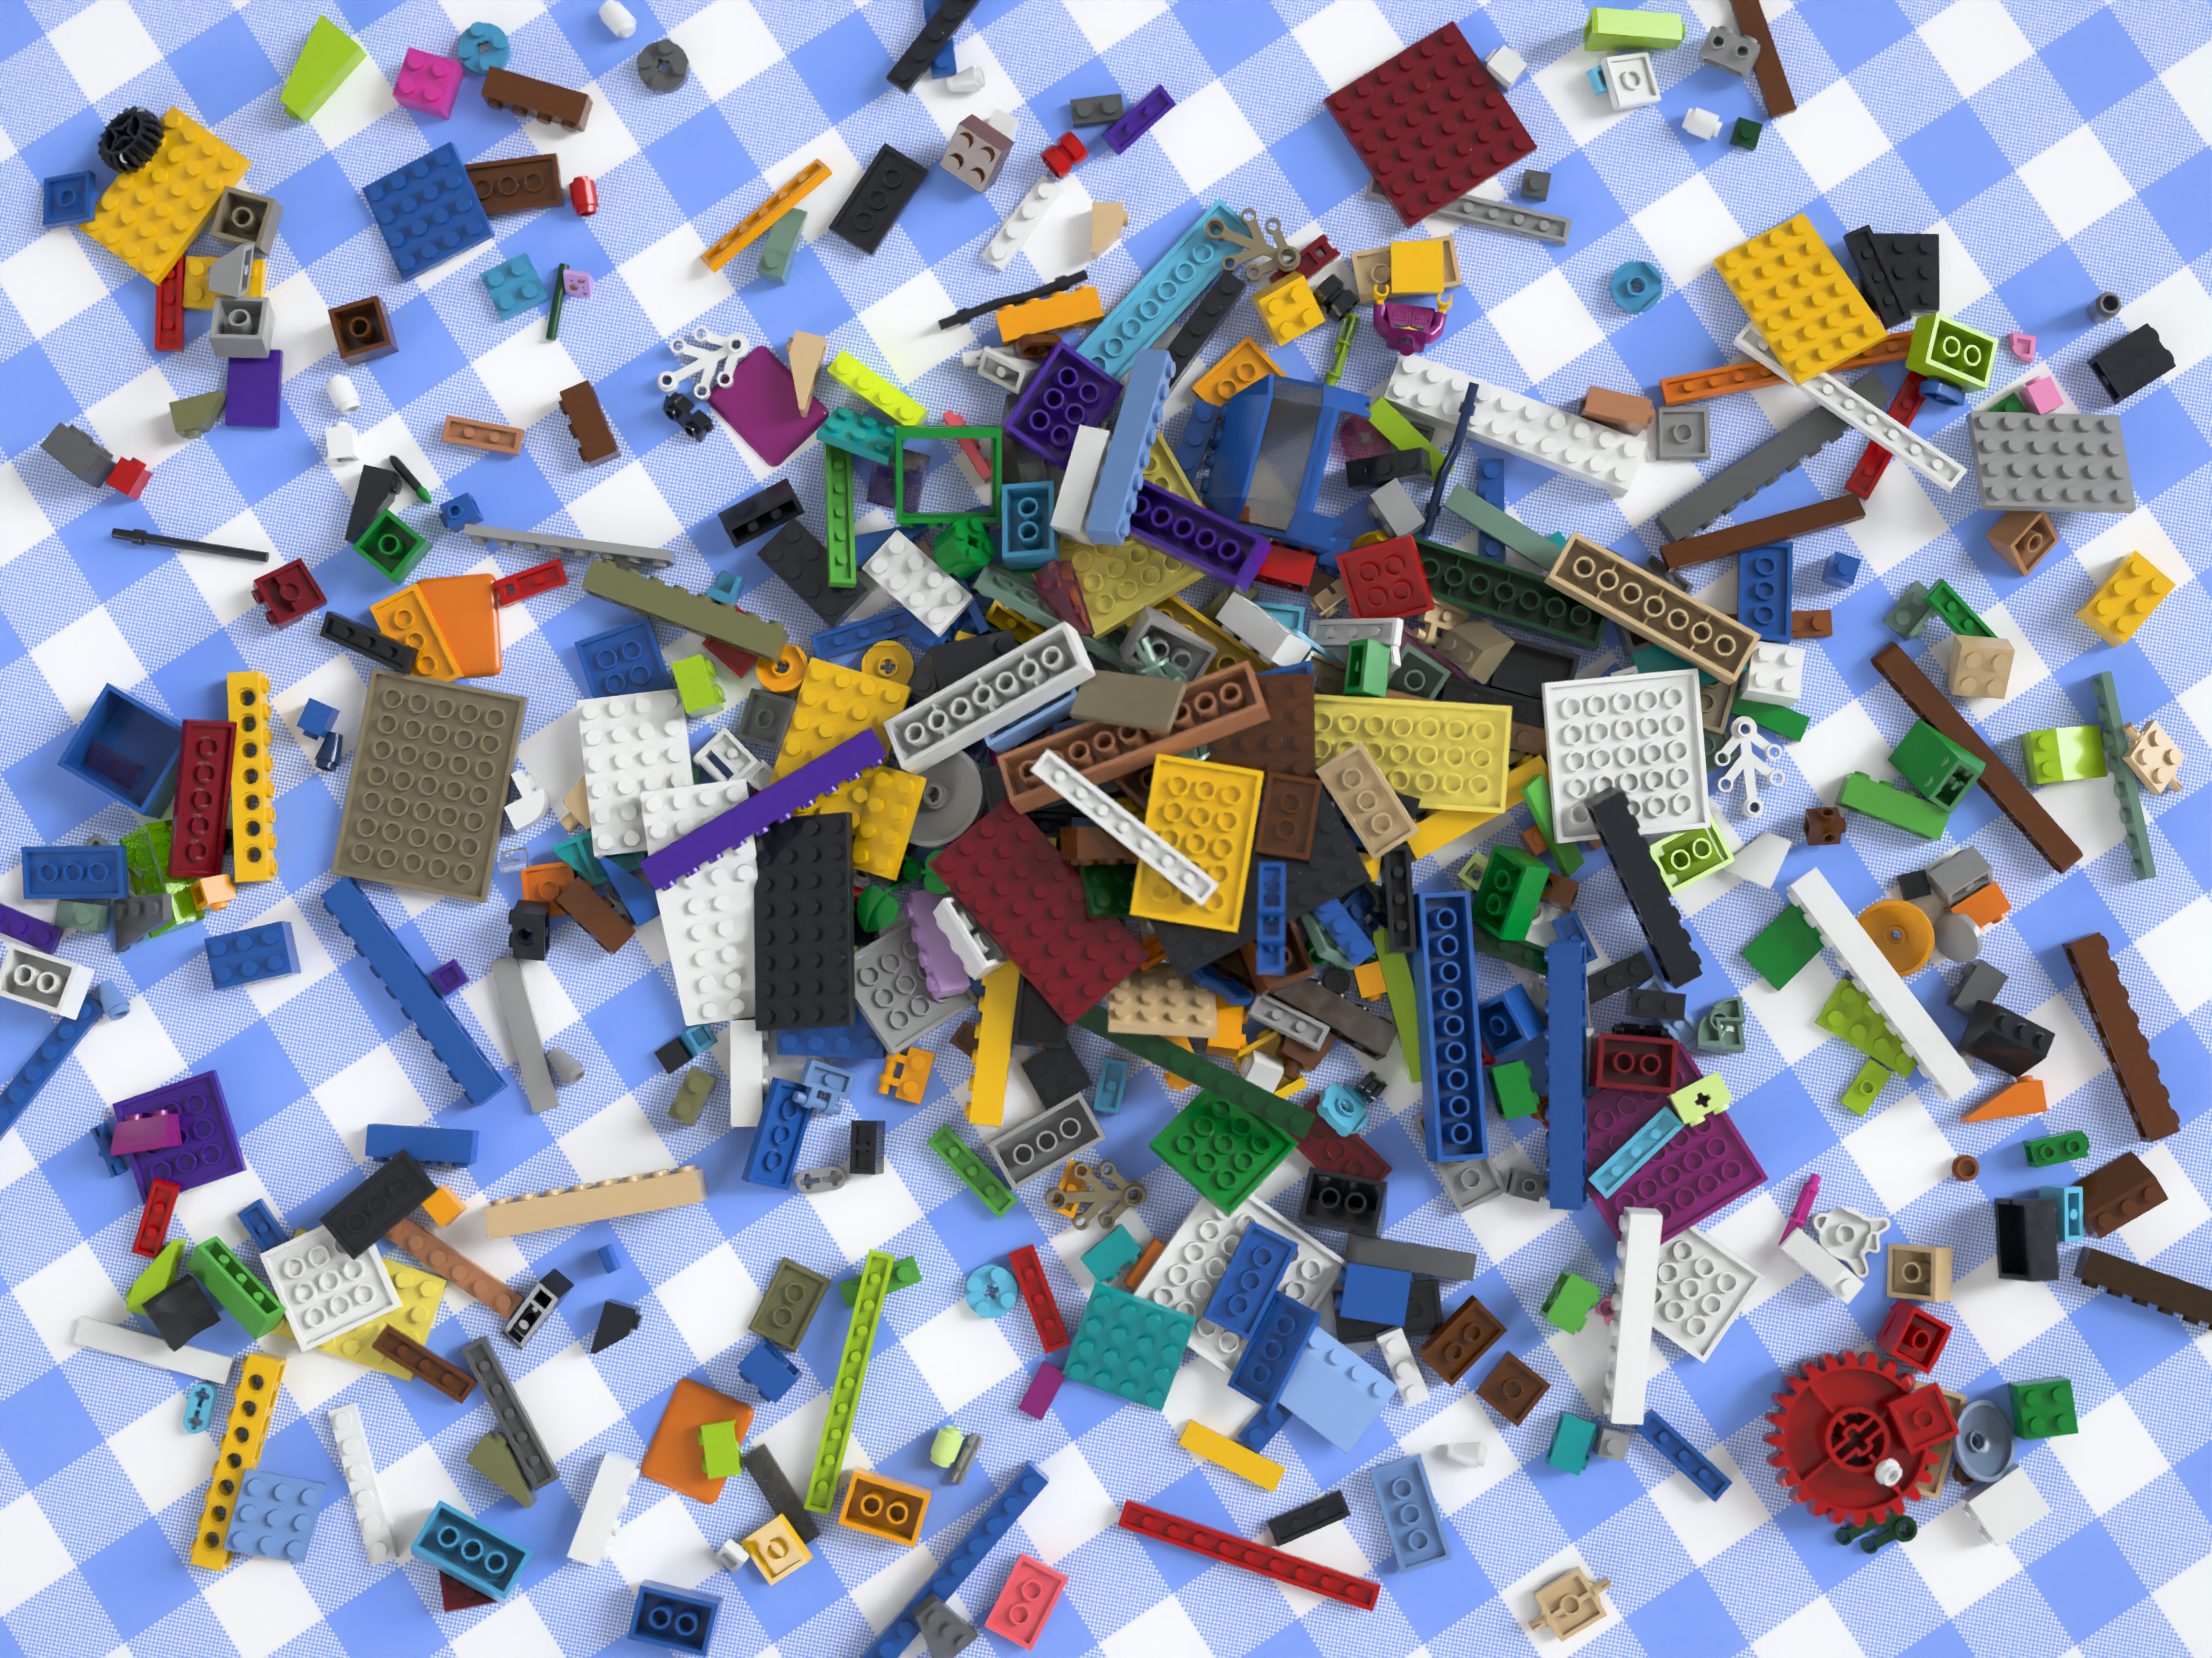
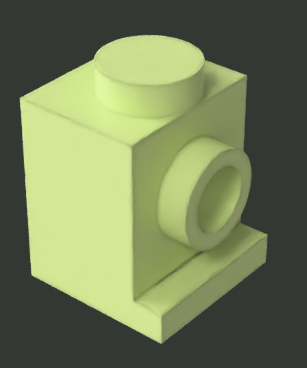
[1457,851,1489,893]

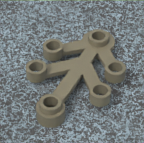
[1205,208,1301,282]
[1044,1160,1146,1231]

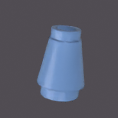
[97,980,131,1021]

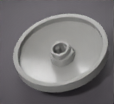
[892,750,986,848]

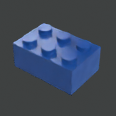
[204,921,301,991]
[627,1579,723,1658]

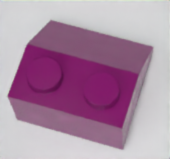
[110,1109,182,1156]

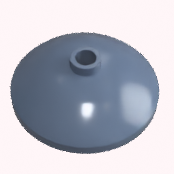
[1952,1400,2016,1482]

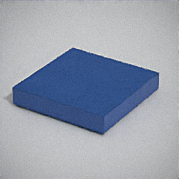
[43,170,96,229]

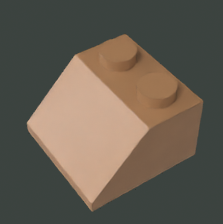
[1986,511,2060,578]

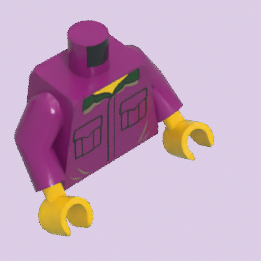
[1371,284,1453,356]

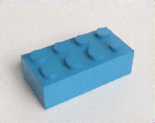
[410,1500,534,1605]

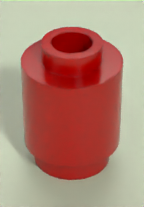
[569,176,599,217]

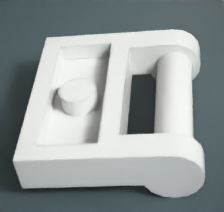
[692,727,761,782]

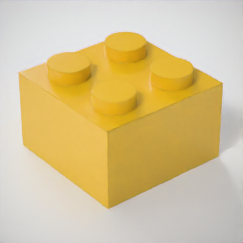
[1250,271,1325,347]

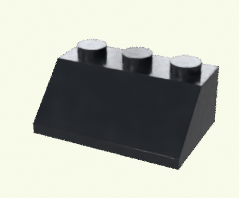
[1958,1000,2055,1077]
[1298,1167,1388,1240]

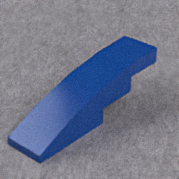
[1257,862,1286,975]

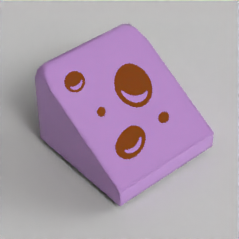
[563,269,594,298]

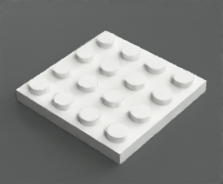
[260,1225,402,1352]
[1652,1225,1765,1364]

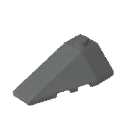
[1002,393,1047,485]

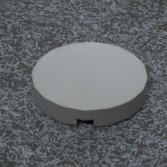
[1932,912,1983,963]

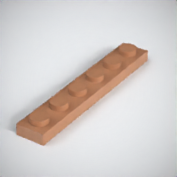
[384,1217,525,1320]

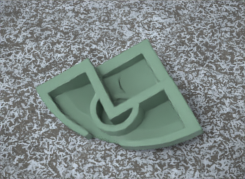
[1696,996,1746,1053]

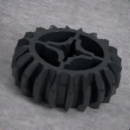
[98,105,165,175]

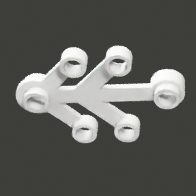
[657,326,750,400]
[1713,716,1786,818]

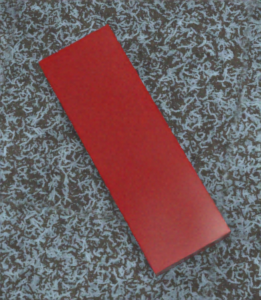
[132,1177,181,1259]

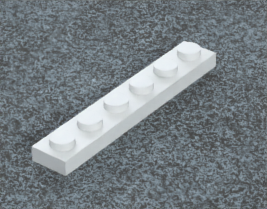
[328,1402,399,1566]

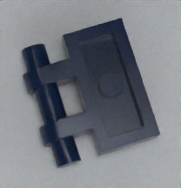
[1340,884,1383,941]

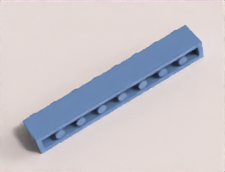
[1085,348,1176,546]

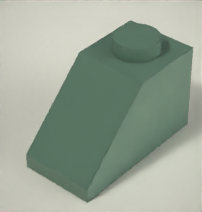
[54,900,111,933]

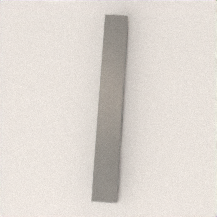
[1364,174,1572,246]

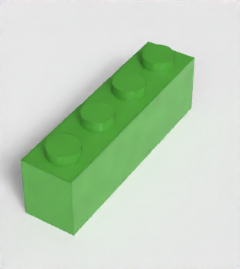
[1834,771,1950,842]
[186,1236,286,1340]

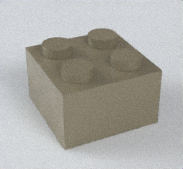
[210,186,284,257]

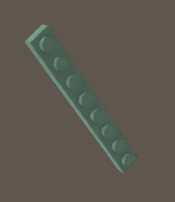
[2091,671,2157,881]

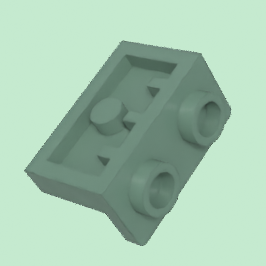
[1882,580,1937,641]

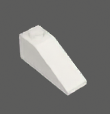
[1779,1227,1865,1305]

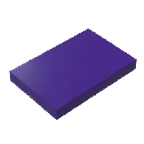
[225,349,283,428]

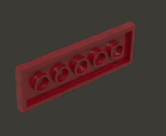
[167,719,237,877]

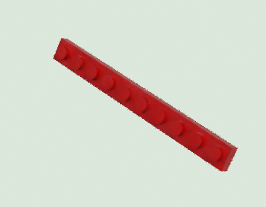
[1118,1499,1381,1612]

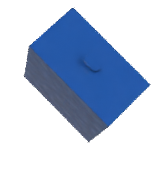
[57,683,182,819]

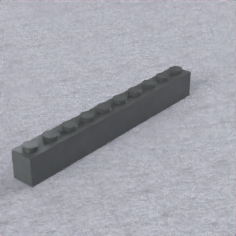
[1654,371,1892,543]

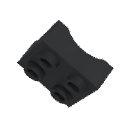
[141,1274,221,1352]

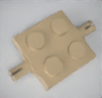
[2122,720,2185,795]
[1528,1566,1612,1642]

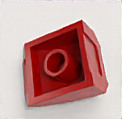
[1876,1300,1953,1375]

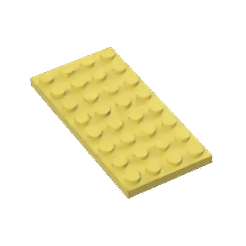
[1314,694,1512,813]

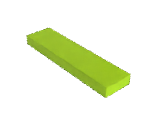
[1367,396,1456,484]

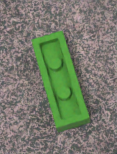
[839,1255,923,1309]

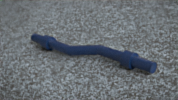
[1421,382,1479,536]

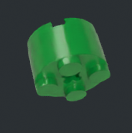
[933,517,997,580]

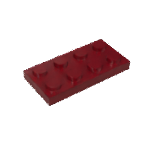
[1282,1094,1393,1181]

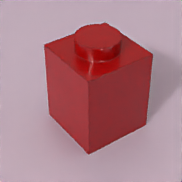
[106,456,152,501]

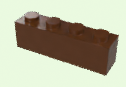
[481,66,593,132]

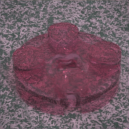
[1341,415,1392,460]

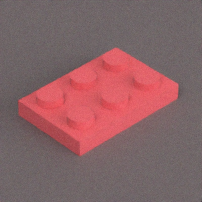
[984,1552,1069,1651]

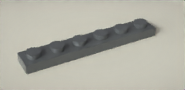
[461,1335,561,1491]

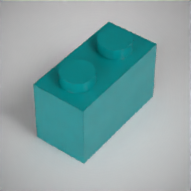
[1080,1224,1142,1283]
[1545,1410,1598,1476]

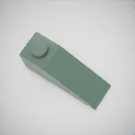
[757,207,808,286]

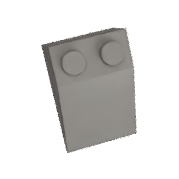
[1119,605,1218,682]

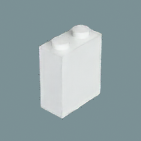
[1960,1462,2052,1548]

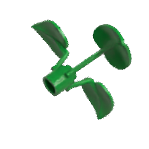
[857,837,951,933]

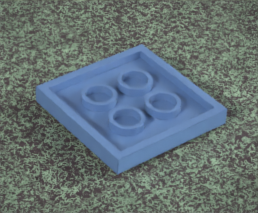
[223,1468,326,1563]

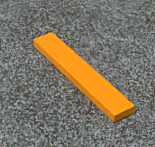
[700,158,833,273]

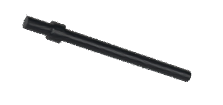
[112,528,269,563]

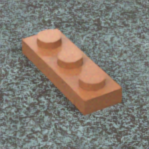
[441,415,525,456]

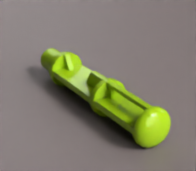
[1325,313,1360,386]

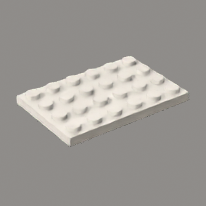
[577,688,694,857]

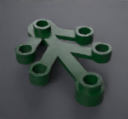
[1824,1511,1918,1554]

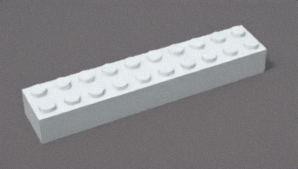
[1384,354,1647,497]

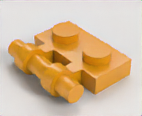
[877,1046,936,1104]

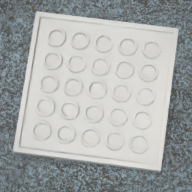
[1541,668,1711,843]
[1132,1194,1346,1376]

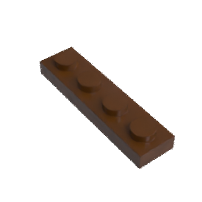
[372,1323,477,1404]

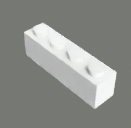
[730,1020,770,1127]
[567,1451,641,1568]

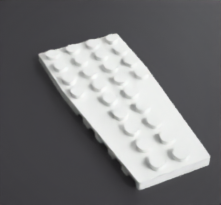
[640,778,758,1026]

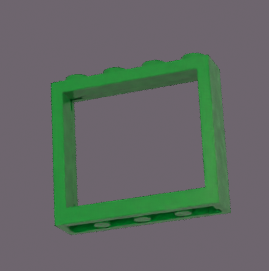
[894,425,1002,528]

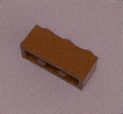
[558,380,621,468]
[553,877,636,956]

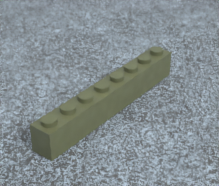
[581,558,789,664]

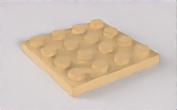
[1108,963,1218,1038]

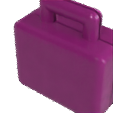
[707,345,829,467]

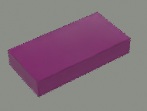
[1018,1360,1066,1421]

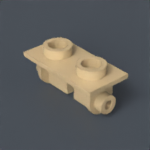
[1309,576,1350,620]

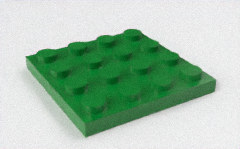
[1149,1089,1299,1218]

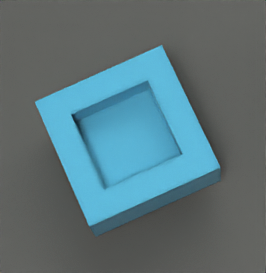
[1586,65,1609,96]

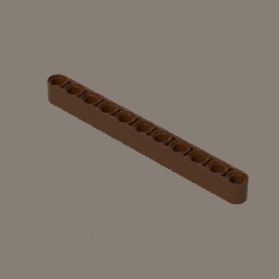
[1870,641,2083,874]

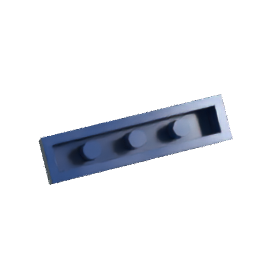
[365,1123,479,1168]

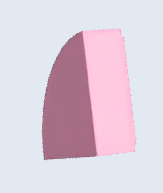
[2008,332,2037,364]

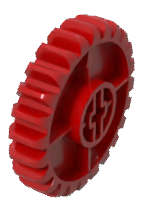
[1762,1349,1940,1528]

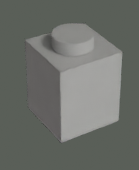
[1593,1425,1630,1462]

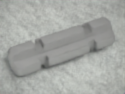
[950,1433,984,1485]

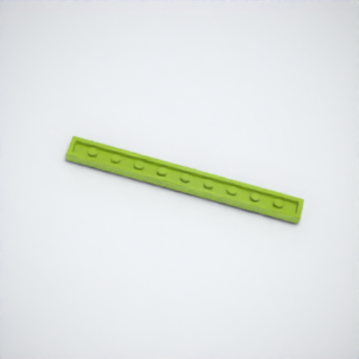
[804,1248,895,1515]

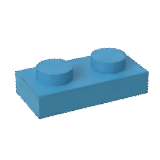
[1093,1057,1130,1115]

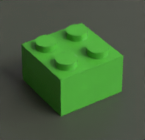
[1538,1268,1600,1336]

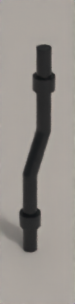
[938,270,1088,331]

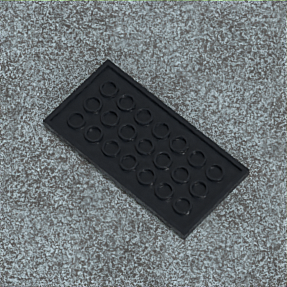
[1130,786,1372,979]
[754,812,855,1032]

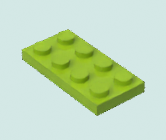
[1814,978,1917,1078]

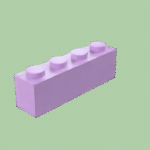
[903,890,971,1000]

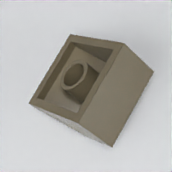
[1435,618,1515,685]

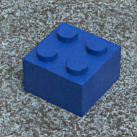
[1478,983,1546,1058]
[737,1338,803,1404]

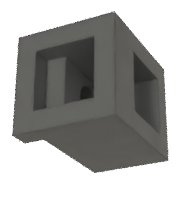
[1505,1168,1548,1202]

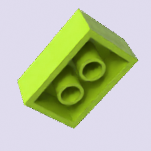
[1905,313,1999,394]

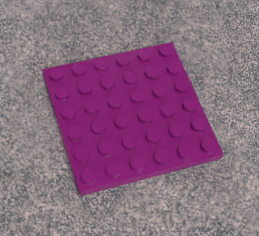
[1545,1042,1769,1245]

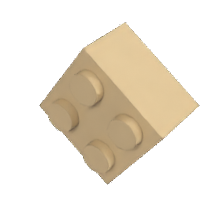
[1945,635,2015,699]

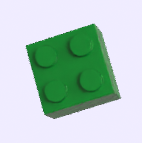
[352,508,433,586]
[1485,1060,1540,1120]
[2007,1376,2079,1440]

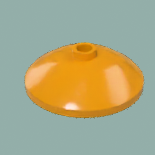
[1857,899,1935,977]

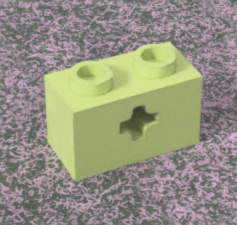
[1667,1071,1733,1127]

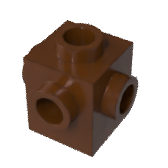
[1803,807,1846,846]

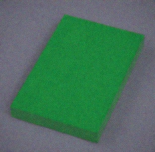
[1740,902,1824,991]

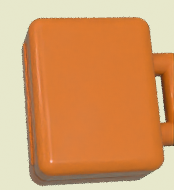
[416,573,502,679]
[641,1378,754,1505]

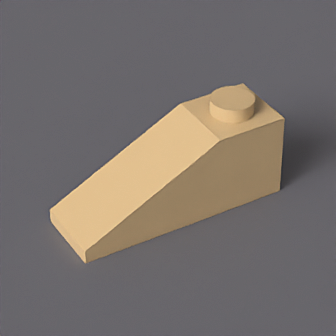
[786,330,828,418]

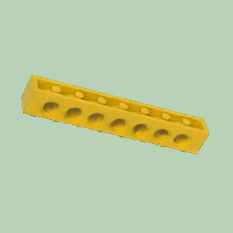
[227,671,278,883]
[190,1351,288,1572]

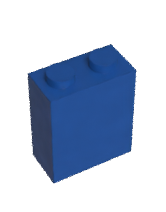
[1334,1261,1412,1327]

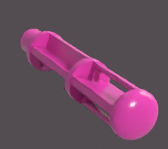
[1778,1173,1822,1246]

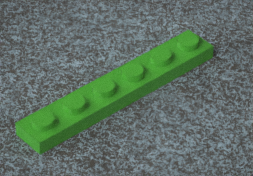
[824,443,856,588]

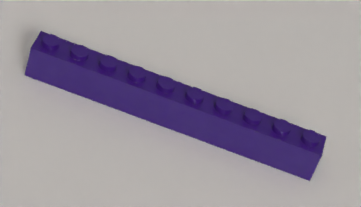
[639,727,887,891]

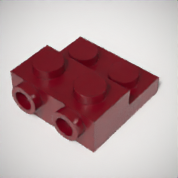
[251,558,328,631]

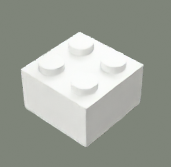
[1739,641,1805,707]

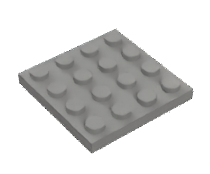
[854,920,978,1057]

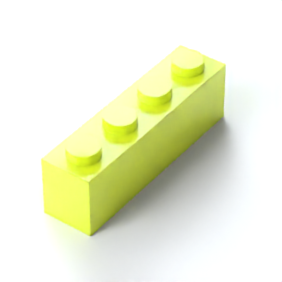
[827,349,929,425]

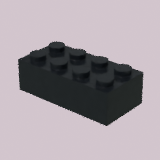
[757,517,870,629]

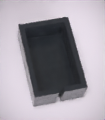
[1487,635,1581,701]
[1013,972,1068,1050]
[1994,1196,2059,1282]

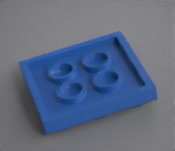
[574,617,674,698]

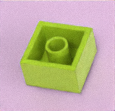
[671,654,726,719]

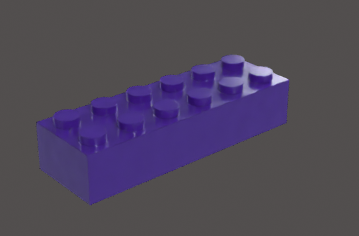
[1128,479,1272,594]

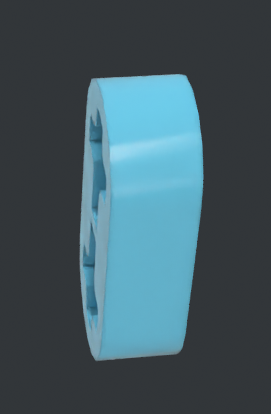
[183,1382,218,1434]

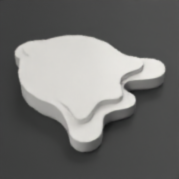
[1811,1207,1891,1278]

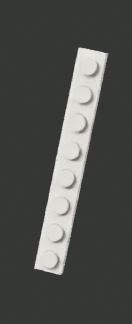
[1031,749,1219,906]

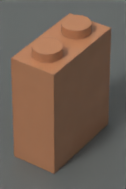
[1578,385,1654,436]

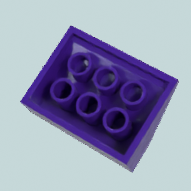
[1000,340,1124,472]

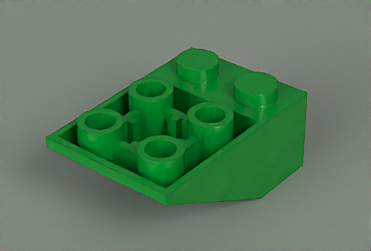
[1888,719,1986,814]

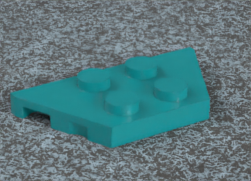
[551,831,645,887]

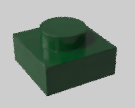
[1729,117,1763,152]

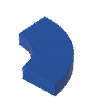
[1189,964,1253,1005]

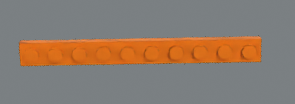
[1659,330,1914,407]

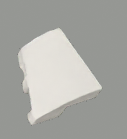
[1721,832,1792,890]

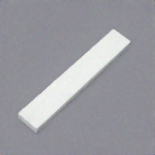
[73,1316,235,1385]

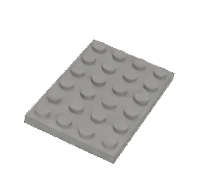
[1966,411,2137,513]

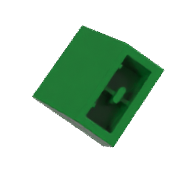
[1344,639,1391,698]

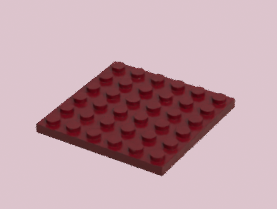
[1323,21,1538,230]

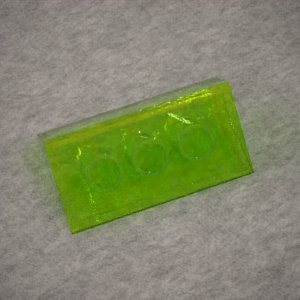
[119,820,204,939]

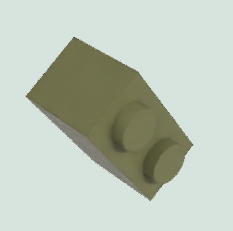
[667,1066,719,1126]

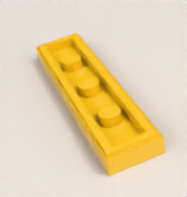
[1178,1419,1286,1493]

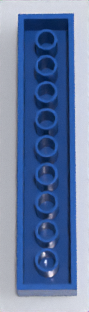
[1413,891,1489,1162]

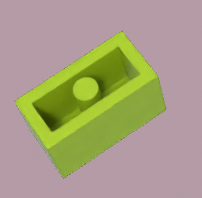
[698,1418,744,1479]

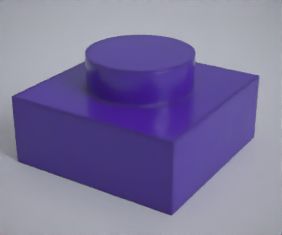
[432,959,470,995]

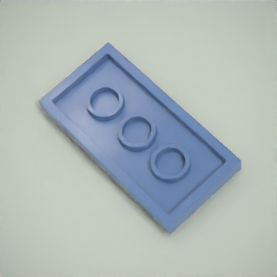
[1369,1453,1453,1574]

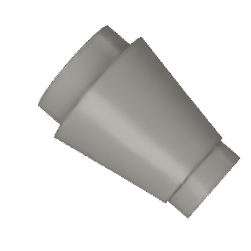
[547,1047,585,1086]

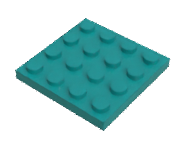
[1062,1281,1196,1412]

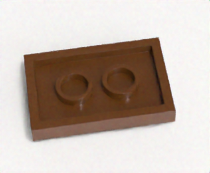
[1255,772,1322,861]
[1416,1294,1507,1387]

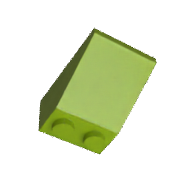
[2020,725,2107,786]
[1648,814,1735,895]

